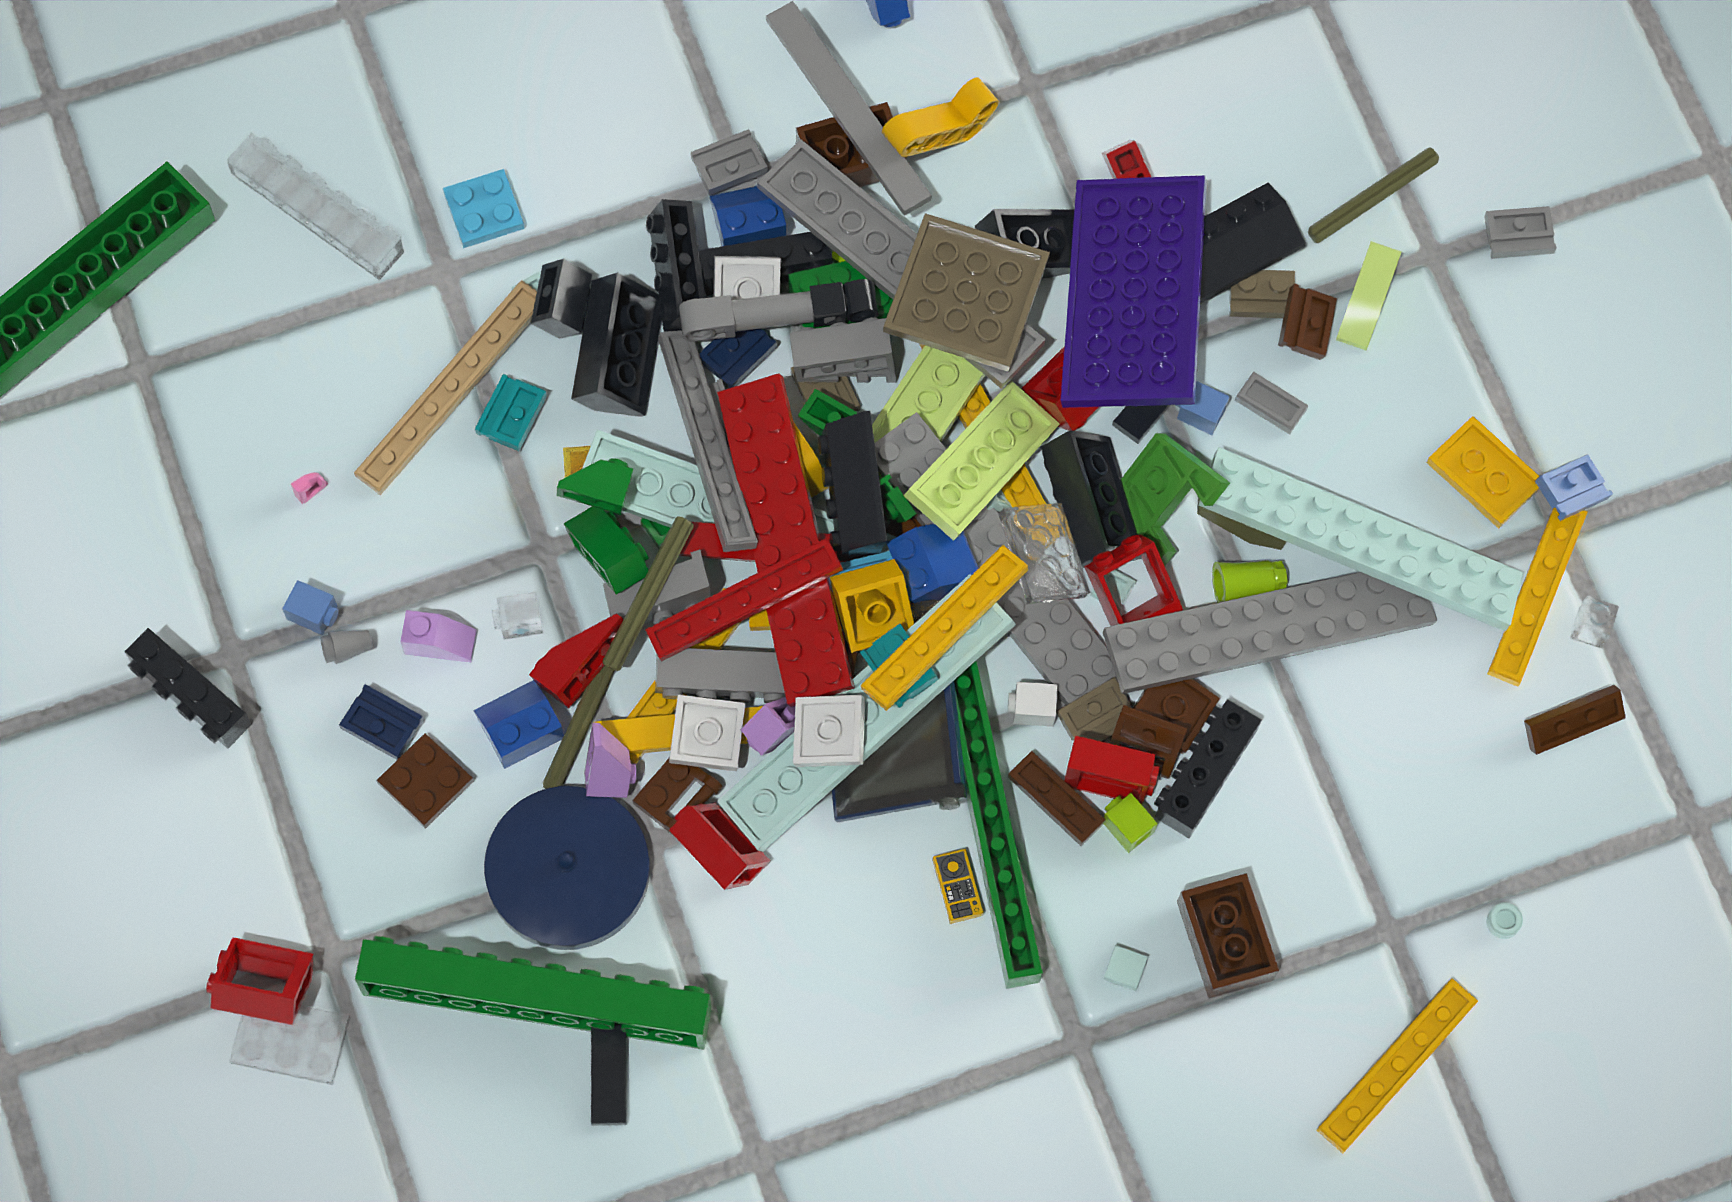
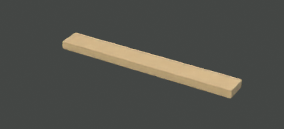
[354,280,537,495]

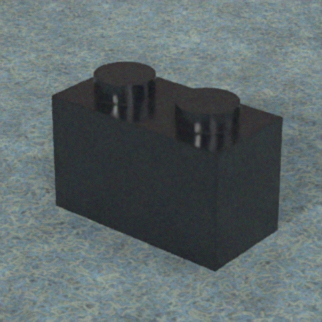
[530,258,592,339]

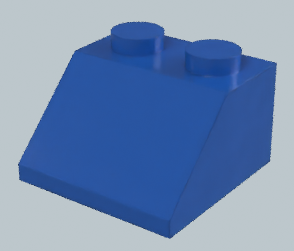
[709,186,786,246]
[887,524,979,609]
[473,680,564,769]

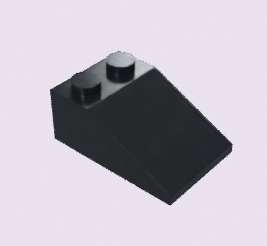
[975,209,1074,279]

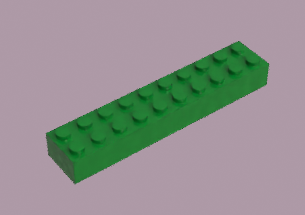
[0,161,215,397]
[355,936,712,1050]

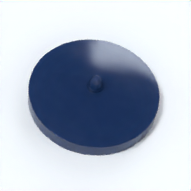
[484,786,650,950]

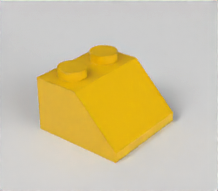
[830,559,914,653]

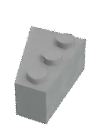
[789,318,897,383]
[603,549,710,624]

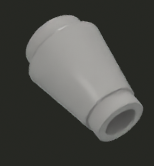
[320,630,373,664]

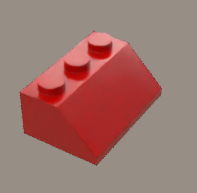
[1021,346,1099,431]

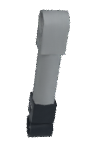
[679,279,879,342]

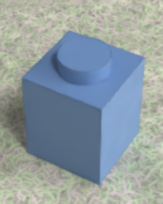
[1175,381,1230,435]
[282,580,339,635]

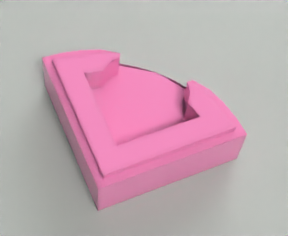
[291,472,328,504]

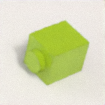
[1104,793,1158,853]

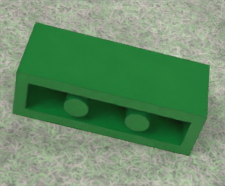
[563,506,649,595]

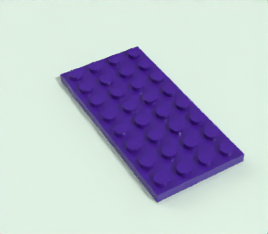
[1061,175,1206,408]

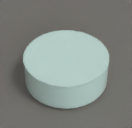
[1486,903,1523,939]

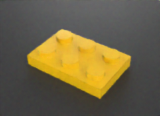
[1426,416,1540,529]

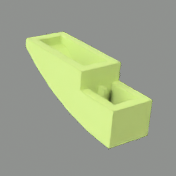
[1336,241,1401,350]

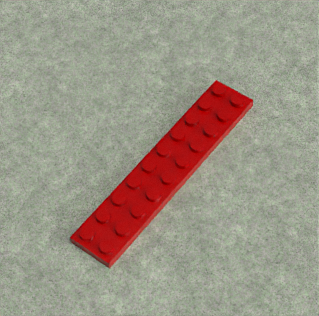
[717,373,855,707]

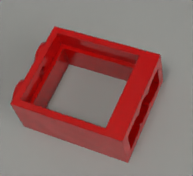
[1084,535,1183,626]
[1064,736,1159,805]
[669,803,771,890]
[206,937,314,1025]

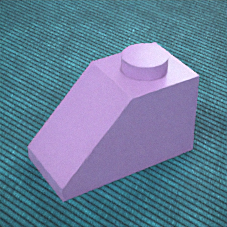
[400,610,476,663]
[740,697,795,756]
[584,723,636,798]

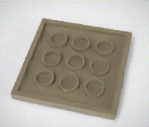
[883,213,1050,372]

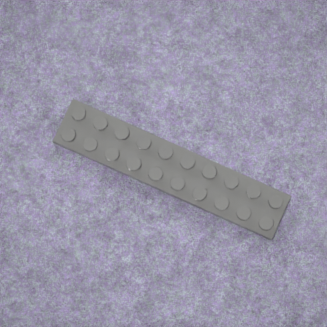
[757,139,1046,389]
[874,412,1117,705]
[1102,572,1437,694]

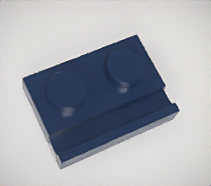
[699,329,777,388]
[339,684,424,760]

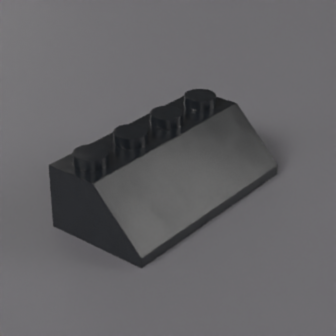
[1200,182,1306,303]
[571,272,661,417]
[818,411,887,561]
[1040,430,1142,568]

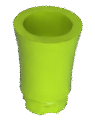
[1212,560,1288,603]

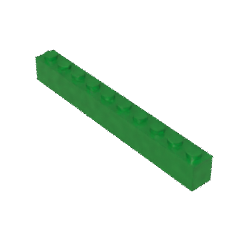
[954,660,1043,989]

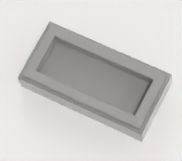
[1235,372,1308,435]

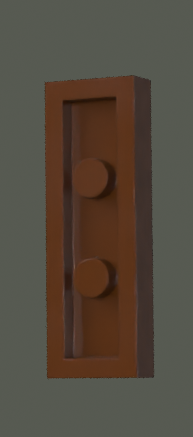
[1524,685,1626,755]
[1008,751,1106,847]

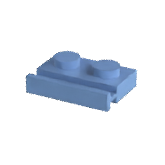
[1535,454,1613,521]

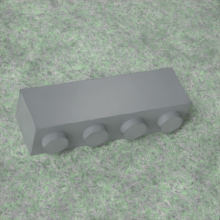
[655,648,786,703]

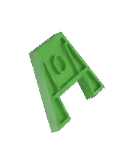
[1121,433,1230,566]

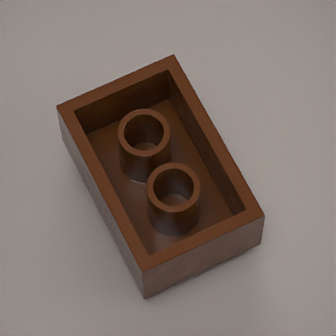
[796,102,907,187]
[1177,873,1279,999]

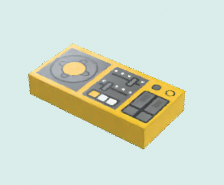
[932,849,984,924]

